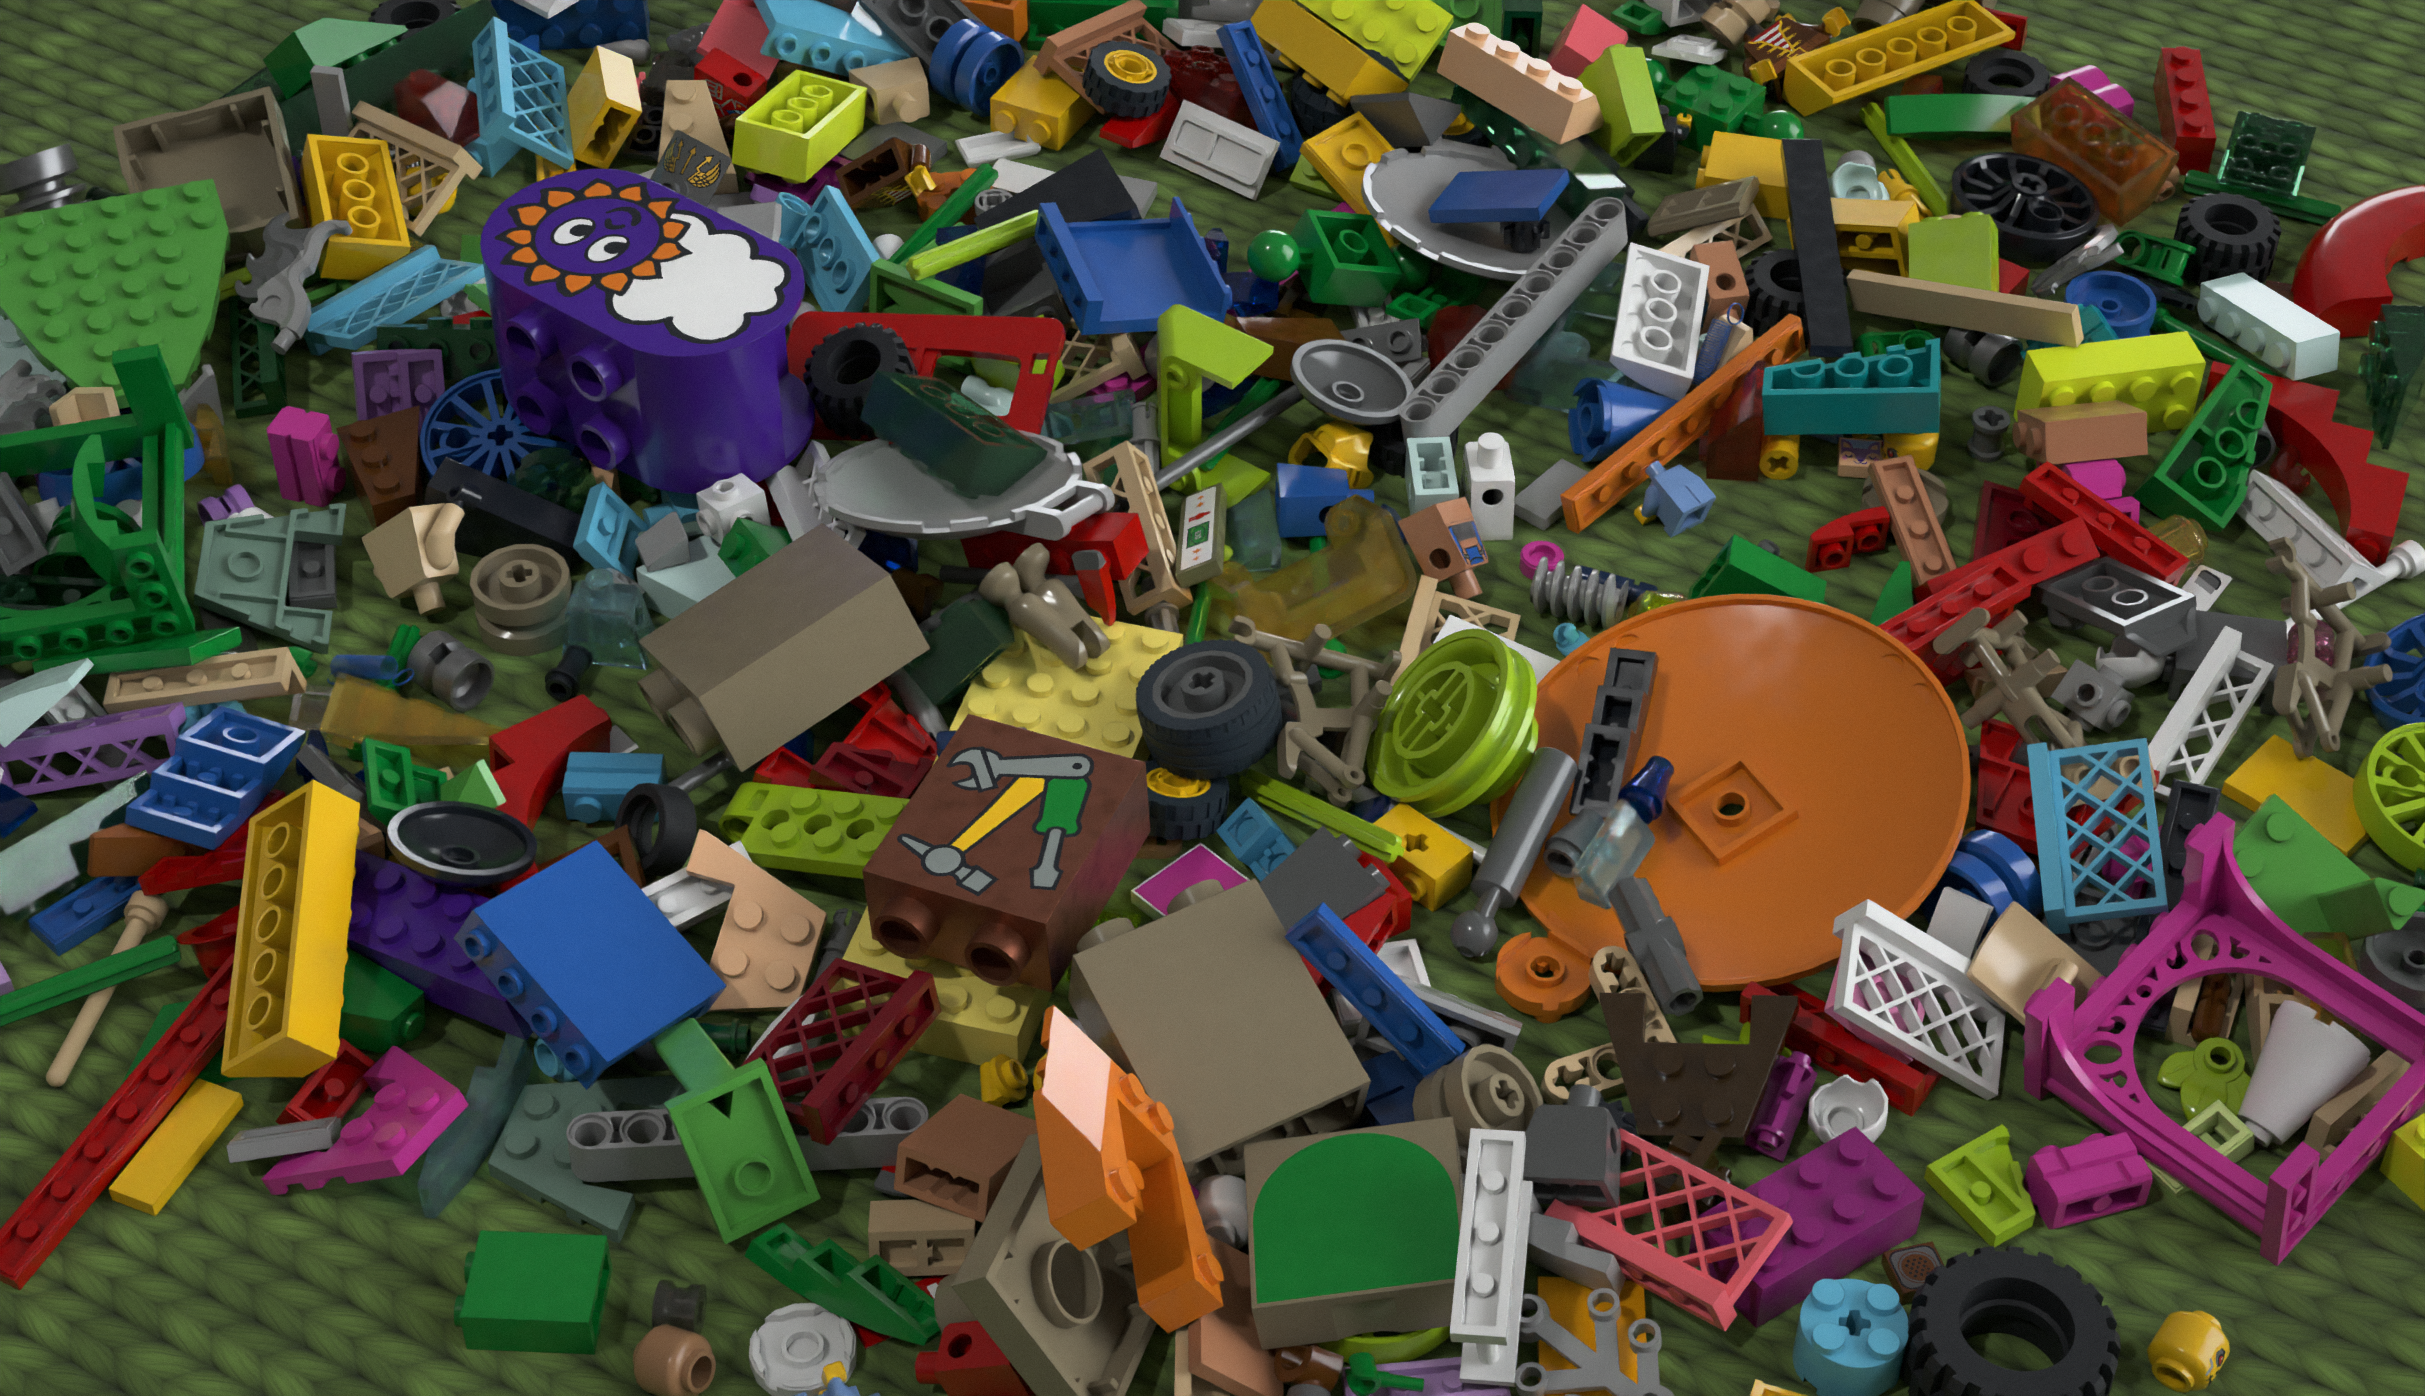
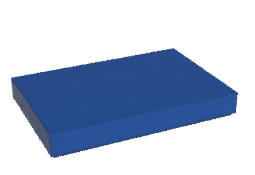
[1428,169,1570,223]

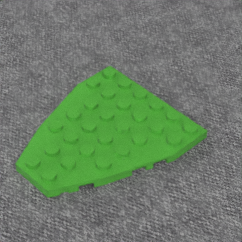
[0,178,231,409]

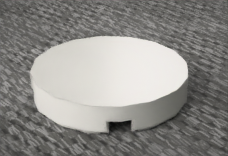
[749,1303,857,1396]

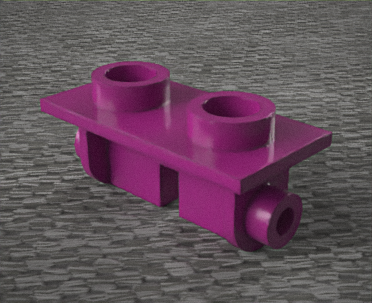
[1745,1051,1818,1163]

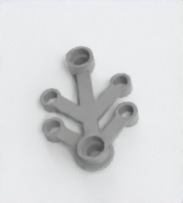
[1515,1288,1675,1396]

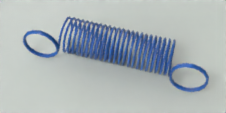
[1692,303,1744,385]
[327,655,415,686]

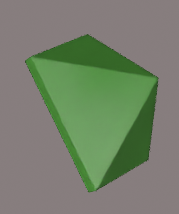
[441,759,507,809]

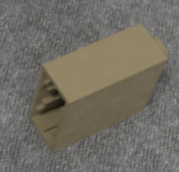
[637,523,930,772]
[1068,878,1371,1187]

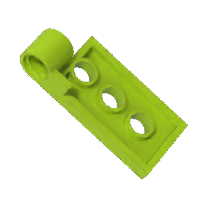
[718,782,910,879]

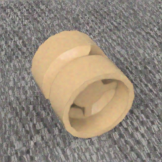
[1700,0,1771,51]

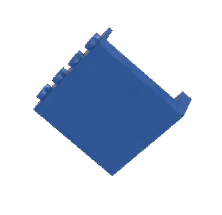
[1034,197,1232,335]
[453,840,727,1090]

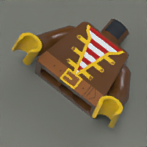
[1742,7,1851,104]
[835,138,936,216]

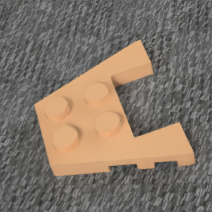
[686,829,828,1013]

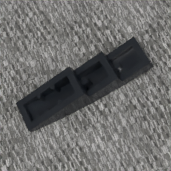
[1569,648,1659,821]

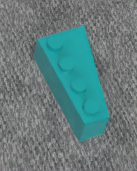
[1762,338,1941,436]

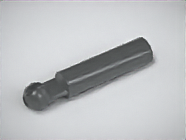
[1450,747,1578,958]

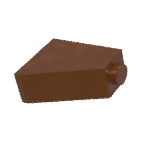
[1234,317,1346,382]

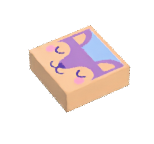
[1837,437,1882,479]

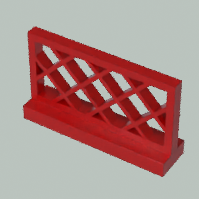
[1877,558,2032,688]

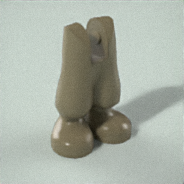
[978,543,1111,671]

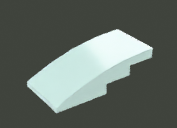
[0,658,94,748]

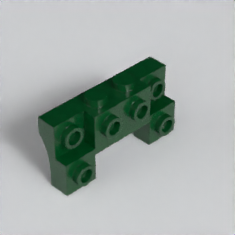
[377,317,508,413]

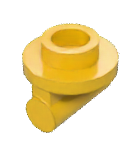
[979,1054,1028,1108]

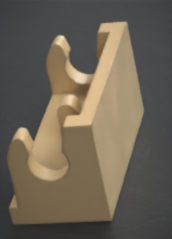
[868,1199,977,1276]

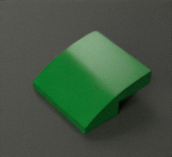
[361,738,448,827]

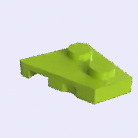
[1924,1124,2036,1248]

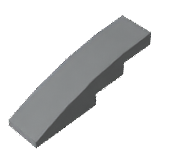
[1462,1173,1626,1297]

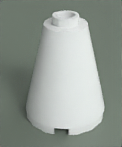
[2237,1000,2371,1147]

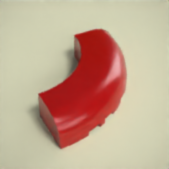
[2291,184,2425,338]

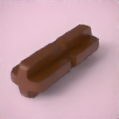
[2191,973,2232,1042]

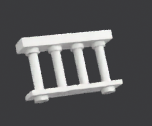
[1450,1128,1533,1387]

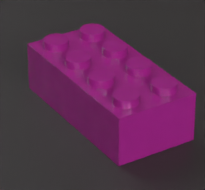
[1688,1126,1925,1328]

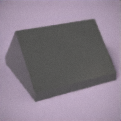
[1350,92,1461,148]

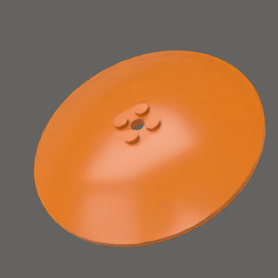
[1490,594,1971,992]

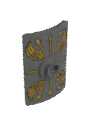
[650,129,731,207]

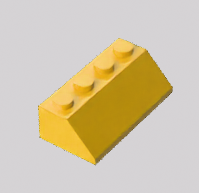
[1250,0,1409,108]
[299,134,411,280]

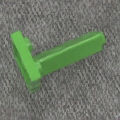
[869,222,984,375]
[2233,794,2425,956]
[650,1018,821,1244]

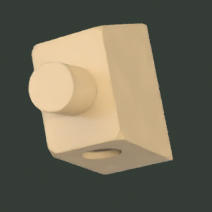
[848,57,930,125]

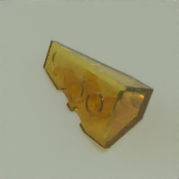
[319,671,506,749]

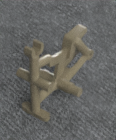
[2265,537,2393,759]
[1933,607,2089,751]
[1228,616,1402,807]

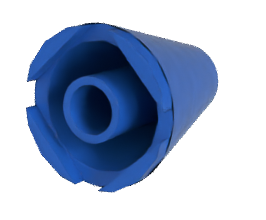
[1568,377,1679,463]

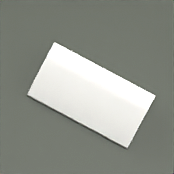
[1609,242,1710,401]

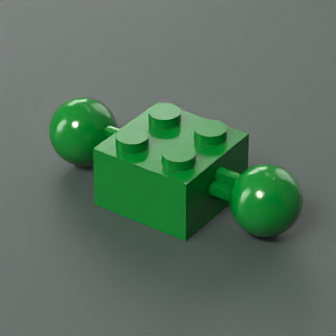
[1645,57,1804,153]
[1247,209,1433,308]

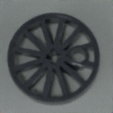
[1946,152,2100,262]

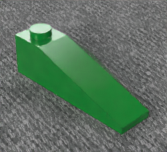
[2132,358,2273,532]

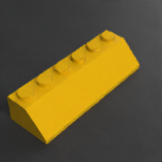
[1782,0,2016,117]
[221,779,360,1077]

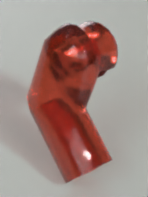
[2269,444,2311,494]

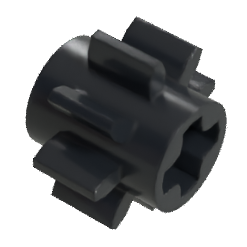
[1500,213,1550,253]

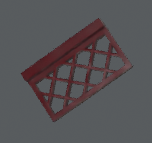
[740,957,942,1146]

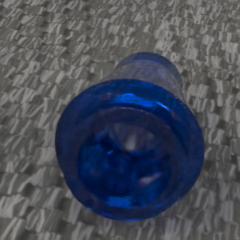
[1618,756,1674,825]

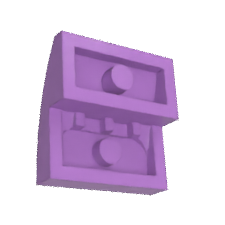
[351,349,445,422]

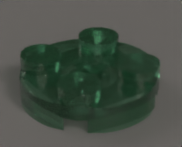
[507,447,597,515]

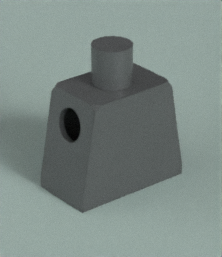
[1523,1084,1621,1208]

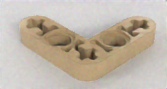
[1540,946,1677,1105]

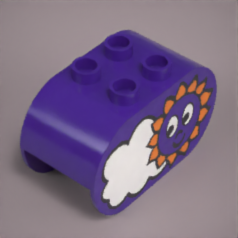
[480,169,815,494]

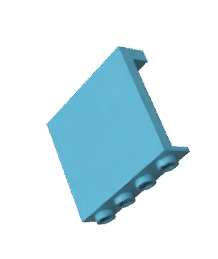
[754,0,911,77]

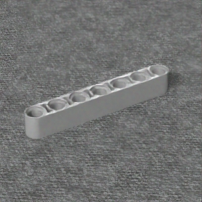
[566,1097,929,1182]

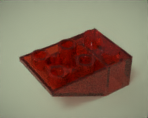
[1159,45,1283,131]

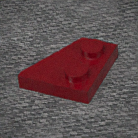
[808,742,934,799]

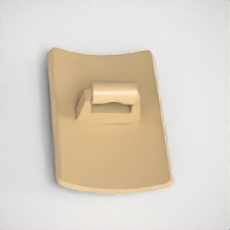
[1967,902,2104,1026]

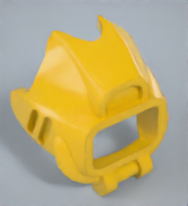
[1288,420,1374,489]

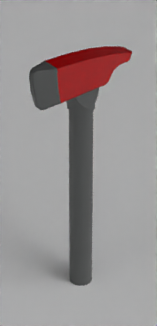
[939,550,1116,626]

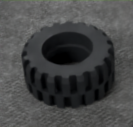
[1901,1246,2121,1396]

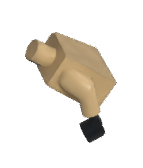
[361,482,482,616]

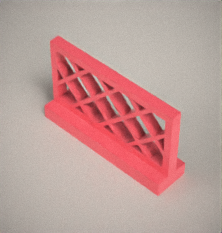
[1543,1128,1793,1332]

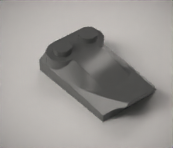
[859,0,985,82]
[2036,556,2199,658]

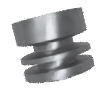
[0,143,92,216]

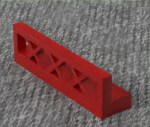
[2018,461,2190,587]
[1739,980,1943,1117]

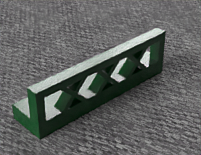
[229,295,288,419]

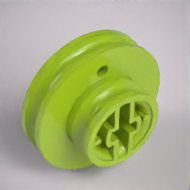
[1366,629,1539,818]

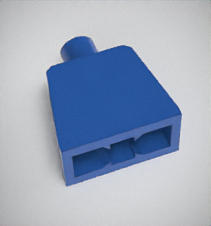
[1274,463,1374,537]

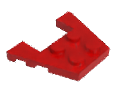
[752,681,937,790]
[1975,718,2160,859]
[138,789,286,896]

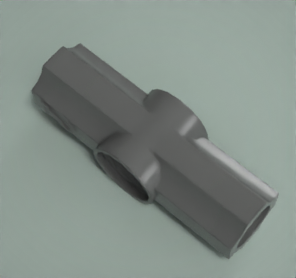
[1607,876,1704,1017]

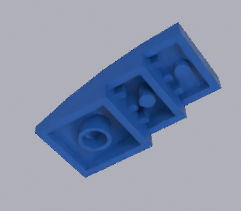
[125,706,306,850]

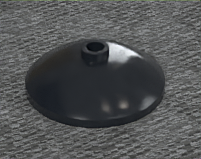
[386,801,537,889]

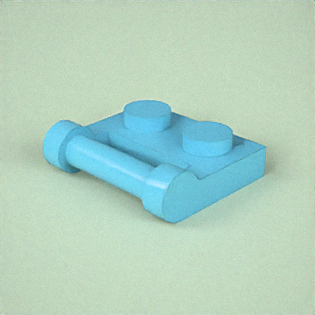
[573,482,649,582]

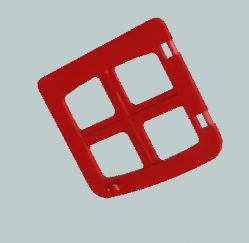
[755,311,1066,535]

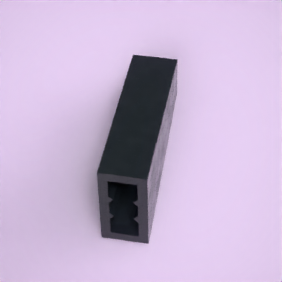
[973,148,1142,257]
[424,457,585,572]

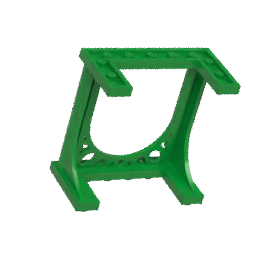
[0,344,195,665]

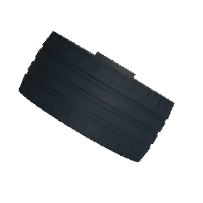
[1136,639,1283,780]

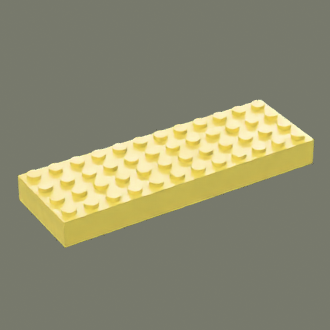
[827,609,1183,1065]

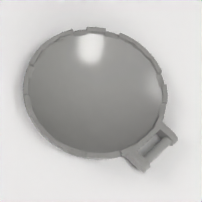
[1361,135,1583,282]
[813,427,1115,541]

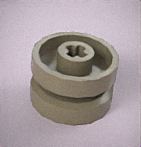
[470,544,576,656]
[1412,1044,1543,1174]

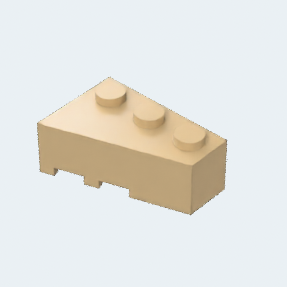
[658,80,739,195]

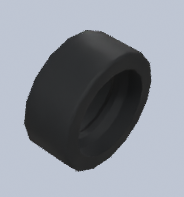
[614,783,697,876]

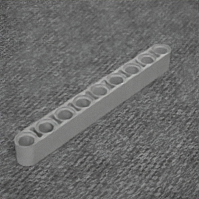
[1399,197,1628,446]

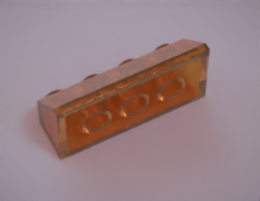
[2010,76,2179,228]

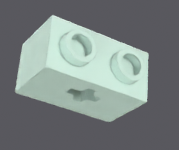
[1405,437,1459,516]

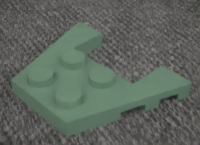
[194,503,346,654]
[488,1075,686,1243]

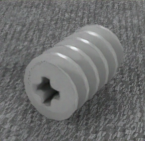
[1530,556,1629,630]

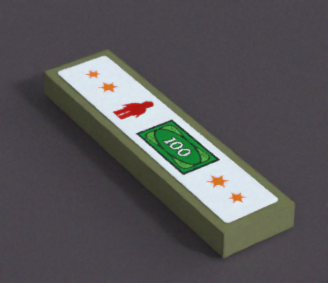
[1175,483,1227,588]

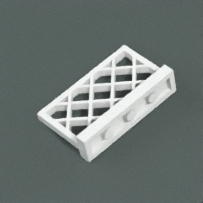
[1833,899,2006,1100]

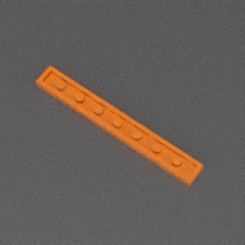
[1560,314,1806,534]

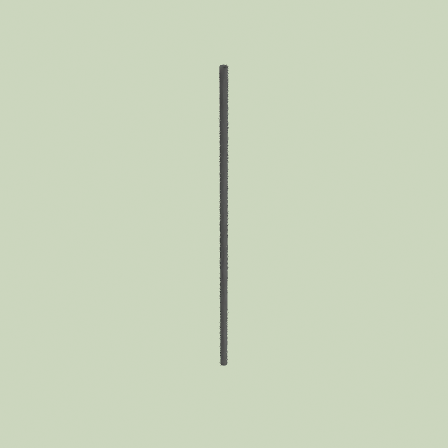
[667,385,1304,794]

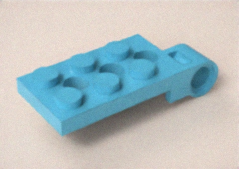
[774,185,880,312]

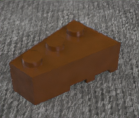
[336,405,426,530]

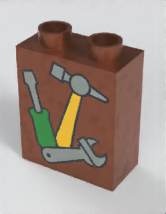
[862,714,1150,993]

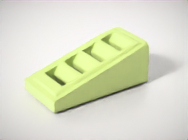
[2142,1099,2255,1198]

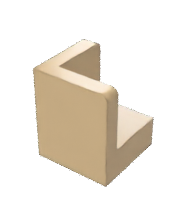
[49,387,120,426]

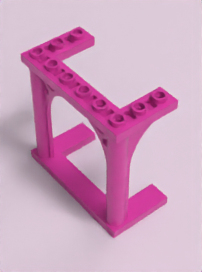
[2022,811,2425,1266]

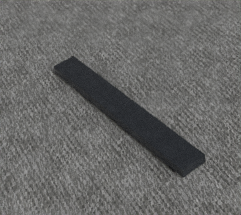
[1780,138,1853,358]

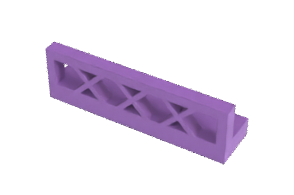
[0,702,187,800]

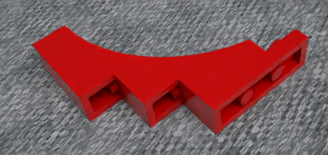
[2202,361,2410,568]
[467,694,612,899]

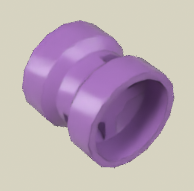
[197,484,254,527]

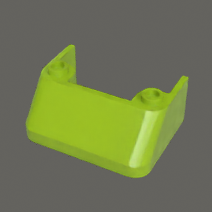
[1157,304,1274,516]

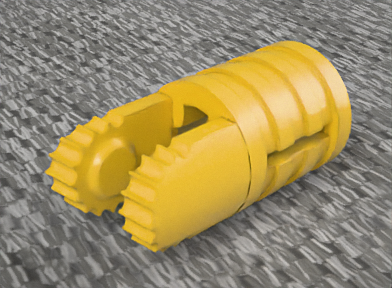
[1759,419,1800,480]

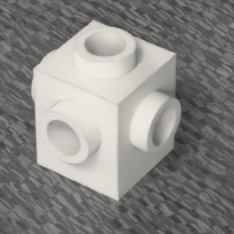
[696,473,771,544]

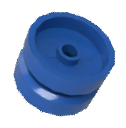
[929,19,1024,117]
[2063,270,2156,339]
[1920,829,2043,950]

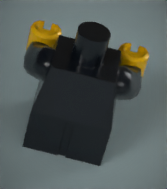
[1634,105,1692,174]

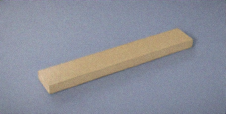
[1846,269,2084,347]

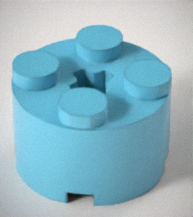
[1792,1279,1909,1396]

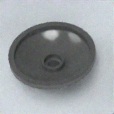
[1290,339,1414,426]

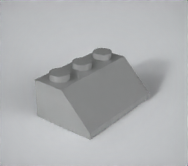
[1354,974,1523,1064]

